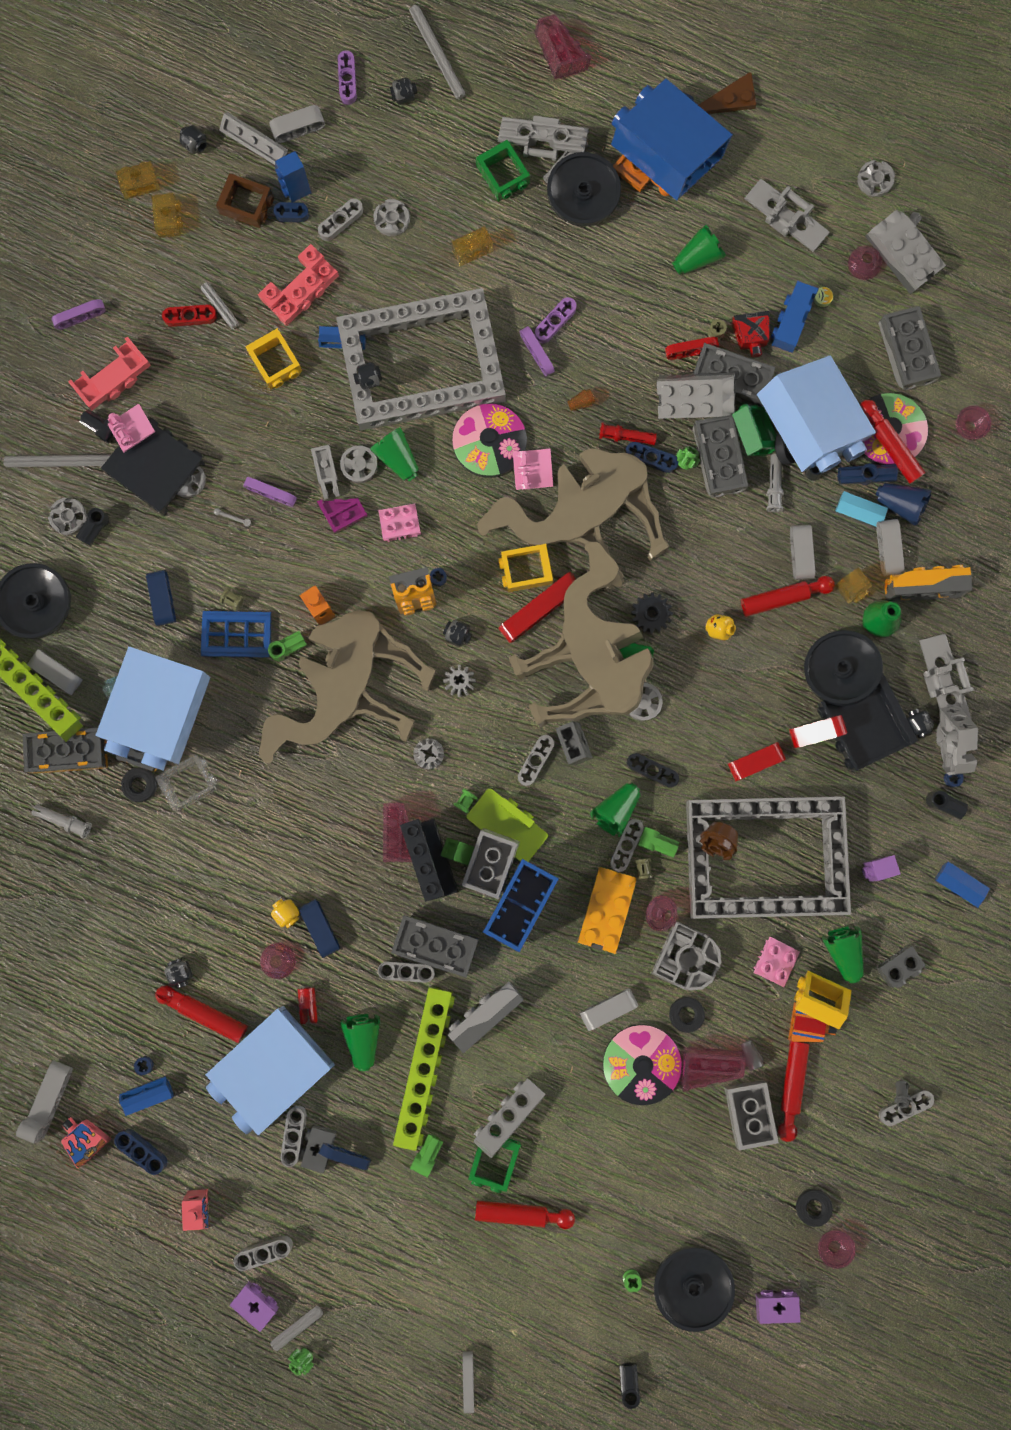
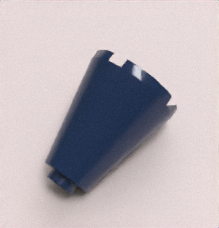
[875,483,932,526]

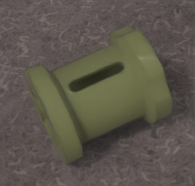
[708,319,727,342]
[219,588,245,612]
[634,858,654,880]

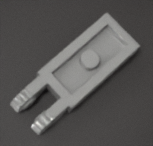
[311,445,340,499]

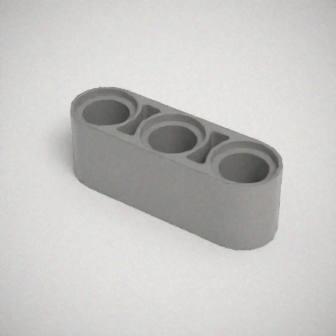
[269,105,325,143]
[876,519,904,576]
[790,525,815,580]
[27,649,83,695]
[378,961,435,983]
[579,988,639,1031]
[281,1105,307,1167]
[234,1235,293,1271]

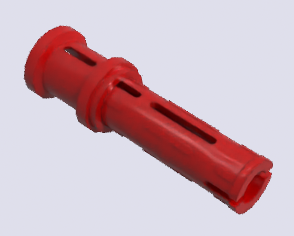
[599,422,657,445]

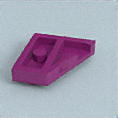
[317,498,367,534]

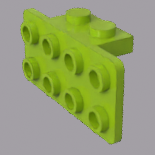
[467,789,548,862]

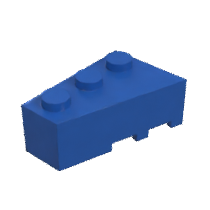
[275,151,311,202]
[771,281,819,353]

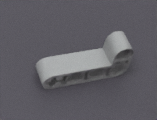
[16,1060,73,1144]

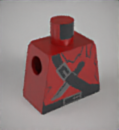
[731,311,769,358]

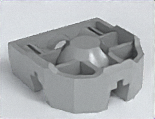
[936,707,978,775]
[651,920,721,990]

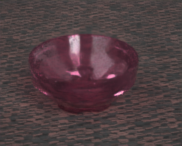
[848,246,882,280]
[956,406,991,440]
[646,895,677,931]
[260,943,296,979]
[818,1230,855,1269]

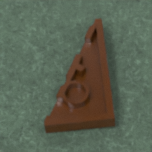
[698,72,756,114]

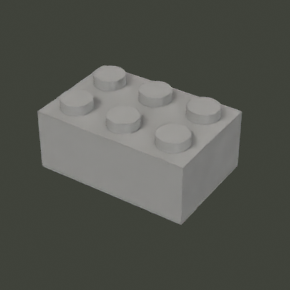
[462,828,520,899]
[724,1080,779,1150]

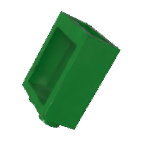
[476,140,530,202]
[732,404,777,456]
[468,1132,521,1193]

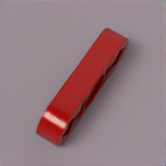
[162,305,217,327]
[665,337,720,360]

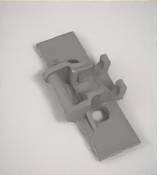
[498,116,589,161]
[744,179,830,252]
[919,634,974,720]

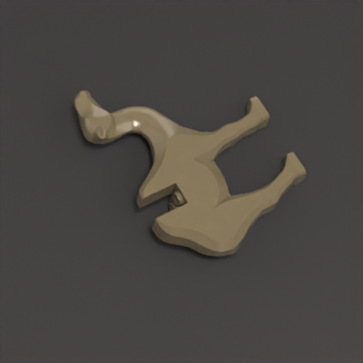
[477,448,670,592]
[509,542,653,728]
[259,610,437,763]

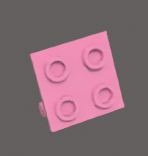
[108,404,155,452]
[513,449,553,490]
[378,504,421,542]
[753,937,800,987]

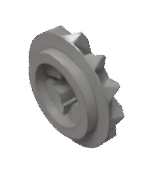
[413,738,444,769]

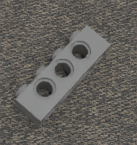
[474,1078,545,1158]

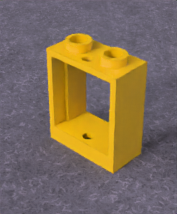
[245,328,302,390]
[498,544,553,592]
[794,971,852,1029]

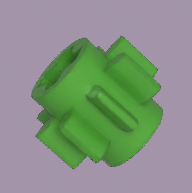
[676,446,700,470]
[288,1348,314,1375]

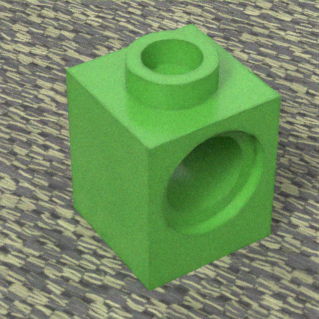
[441,837,475,865]

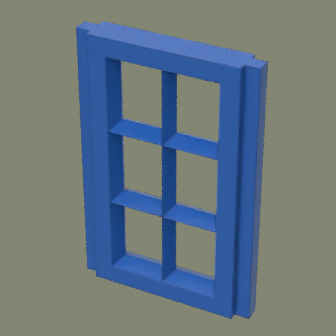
[201,611,272,658]

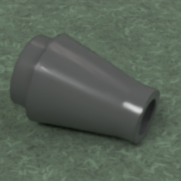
[741,1040,764,1071]

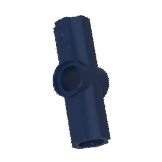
[837,464,898,485]

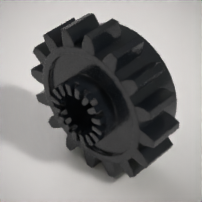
[631,592,673,635]

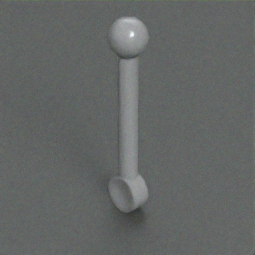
[214,508,251,527]

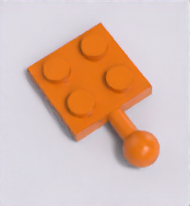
[613,155,669,196]

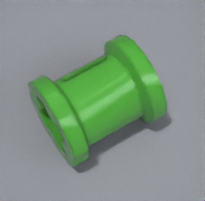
[453,789,478,814]
[623,1269,642,1292]

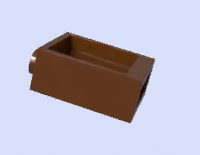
[216,173,274,228]

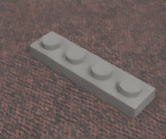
[219,112,288,165]

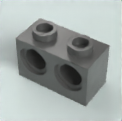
[876,945,926,988]

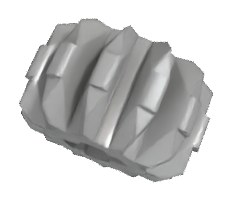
[443,664,476,697]

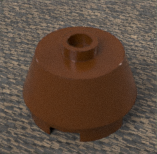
[699,822,738,860]

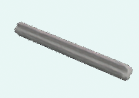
[409,5,465,100]
[4,455,111,467]

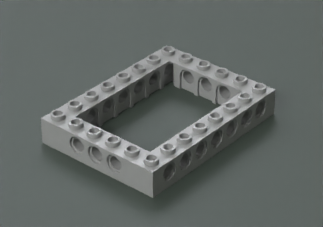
[336,288,506,431]
[686,797,851,919]

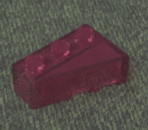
[534,14,592,79]
[383,803,412,863]
[680,1047,746,1092]

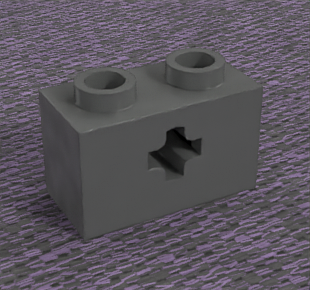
[555,721,593,765]
[299,1125,337,1173]

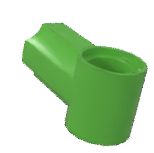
[268,631,307,662]
[638,827,680,858]
[410,1134,444,1178]

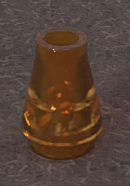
[567,389,596,411]

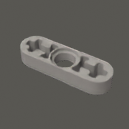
[318,199,363,241]
[518,735,554,786]
[610,819,643,872]
[879,1090,934,1126]
[463,1351,474,1414]

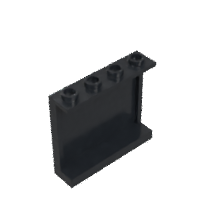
[101,417,205,516]
[817,673,918,773]
[400,818,459,902]

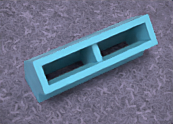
[835,491,888,526]

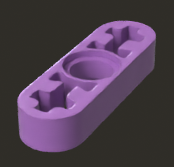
[338,51,357,105]
[535,297,576,343]
[52,299,106,330]
[519,326,555,377]
[243,477,297,507]

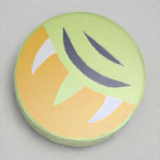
[814,287,833,307]

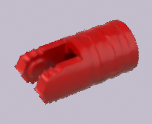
[297,987,318,1024]

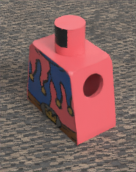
[61,1117,111,1168]
[182,1189,210,1231]

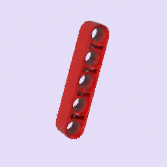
[498,572,576,643]

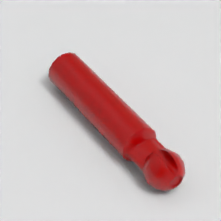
[860,400,926,484]
[740,576,835,617]
[155,985,248,1044]
[778,1041,810,1142]
[475,1200,575,1230]

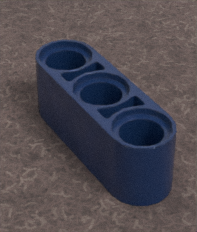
[146,570,176,626]
[299,899,341,958]
[114,1129,168,1175]

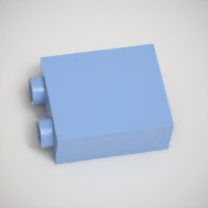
[757,355,876,473]
[95,647,210,771]
[205,1006,335,1135]

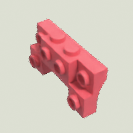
[258,244,339,326]
[68,336,151,411]

